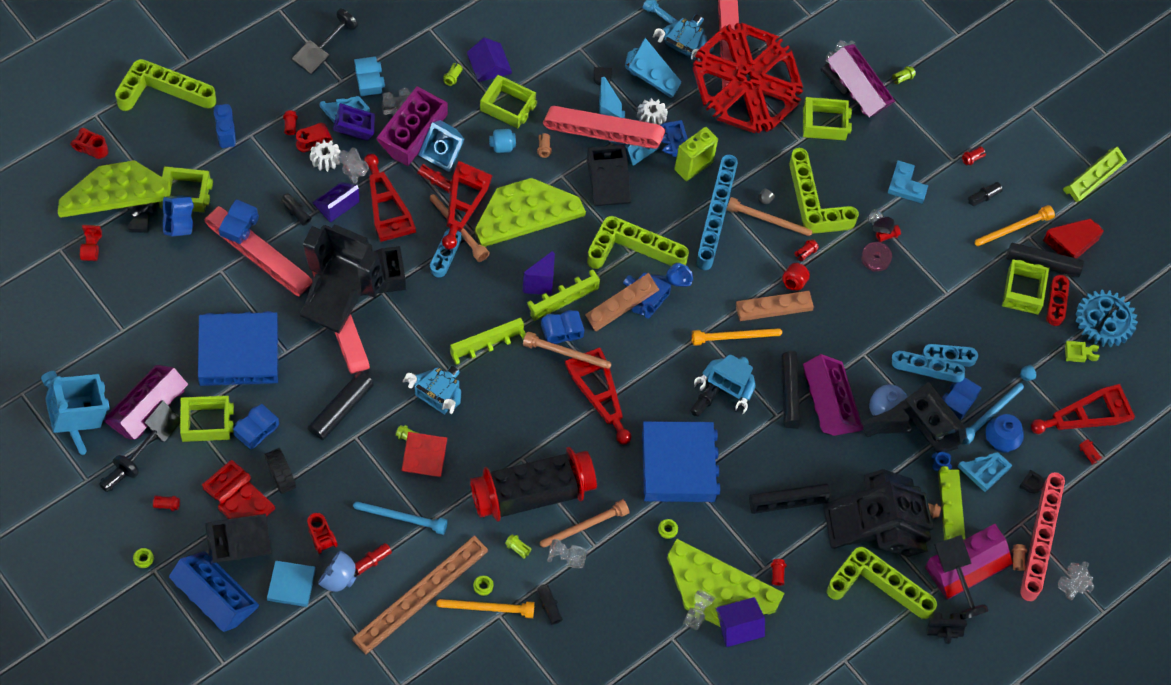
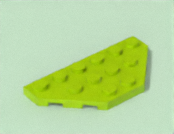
[58,160,171,218]
[475,178,586,247]
[667,539,785,627]

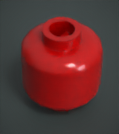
[782,263,810,290]

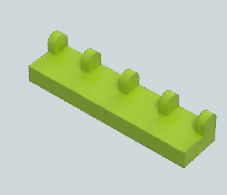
[1063,146,1127,202]
[527,269,600,321]
[450,318,526,365]
[938,466,966,541]

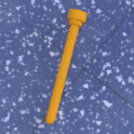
[974,205,1055,246]
[691,329,782,346]
[436,599,535,618]

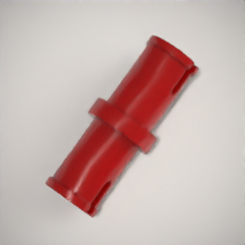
[417,164,451,193]
[355,543,392,576]

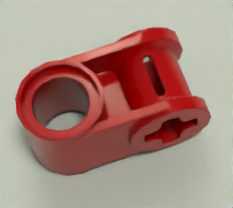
[296,123,333,152]
[70,128,108,159]
[307,513,338,554]

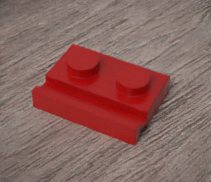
[201,460,251,504]

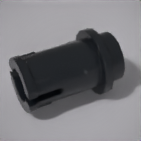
[99,467,126,492]

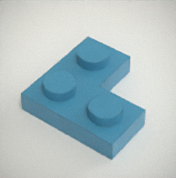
[888,160,928,204]

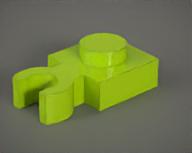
[1065,341,1100,362]

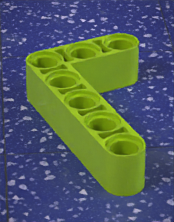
[115,59,217,111]
[789,148,859,234]
[587,216,689,269]
[827,547,937,619]

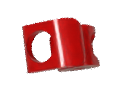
[80,225,102,261]

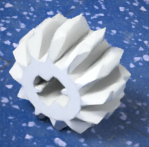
[637,98,668,125]
[310,140,341,172]

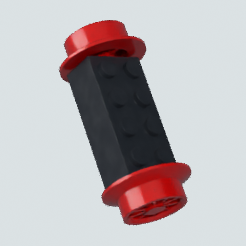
[470,447,597,522]

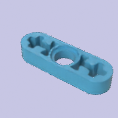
[430,228,461,277]
[922,344,978,367]

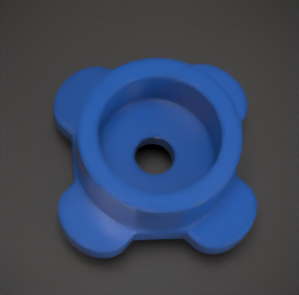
[932,452,952,471]

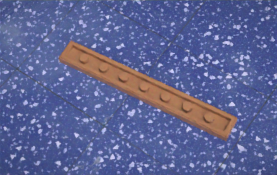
[352,535,488,655]

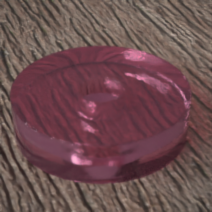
[861,242,892,272]

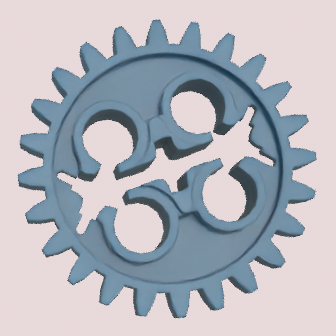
[1075,290,1138,347]

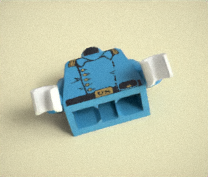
[653,14,707,62]
[694,355,756,414]
[403,366,461,415]

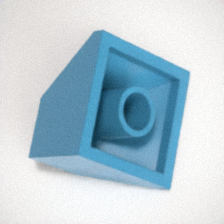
[599,77,625,118]
[418,120,465,172]

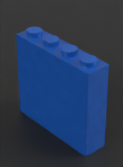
[198,311,278,386]
[642,421,720,502]

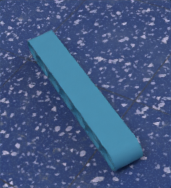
[696,155,738,270]

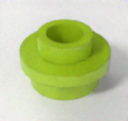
[658,519,678,539]
[133,548,154,568]
[473,576,494,596]

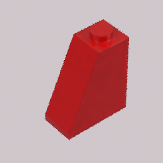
[1043,219,1104,259]

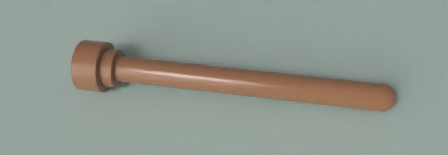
[430,194,490,262]
[726,197,812,236]
[523,331,611,369]
[540,499,629,548]

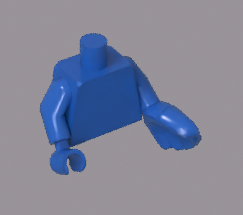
[623,263,693,319]

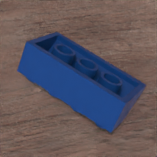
[169,551,259,632]

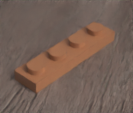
[585,273,659,331]
[736,291,814,321]

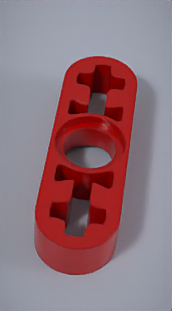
[1046,275,1069,326]

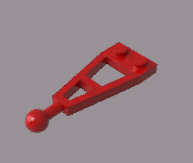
[364,154,416,242]
[442,161,493,249]
[565,347,632,445]
[1031,384,1135,434]

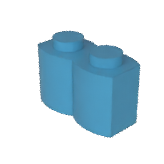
[354,56,385,96]

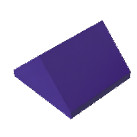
[467,37,512,82]
[333,103,375,141]
[312,182,360,223]
[523,251,555,295]
[716,597,765,647]

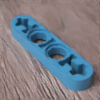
[892,351,965,382]

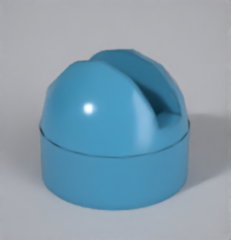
[1020,365,1036,381]

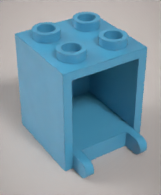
[45,374,109,433]

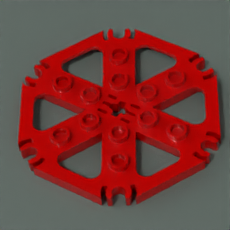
[693,22,803,133]

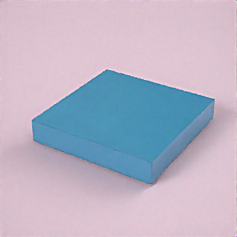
[267,561,316,607]

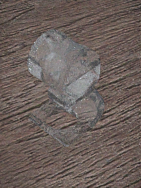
[547,539,587,568]
[683,589,716,631]

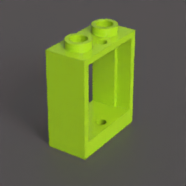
[480,75,537,129]
[803,97,852,141]
[674,127,718,182]
[159,167,213,213]
[1002,260,1049,315]
[180,396,234,442]

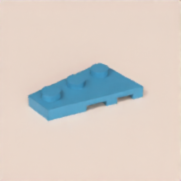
[627,38,681,98]

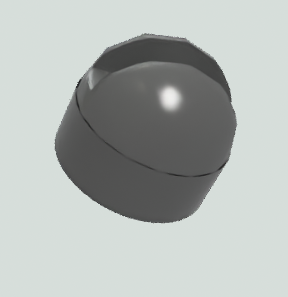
[759,188,775,204]

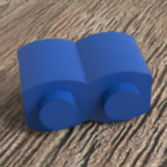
[214,104,236,148]
[163,195,194,236]
[219,199,259,244]
[541,310,585,344]
[942,377,982,421]
[233,404,279,450]

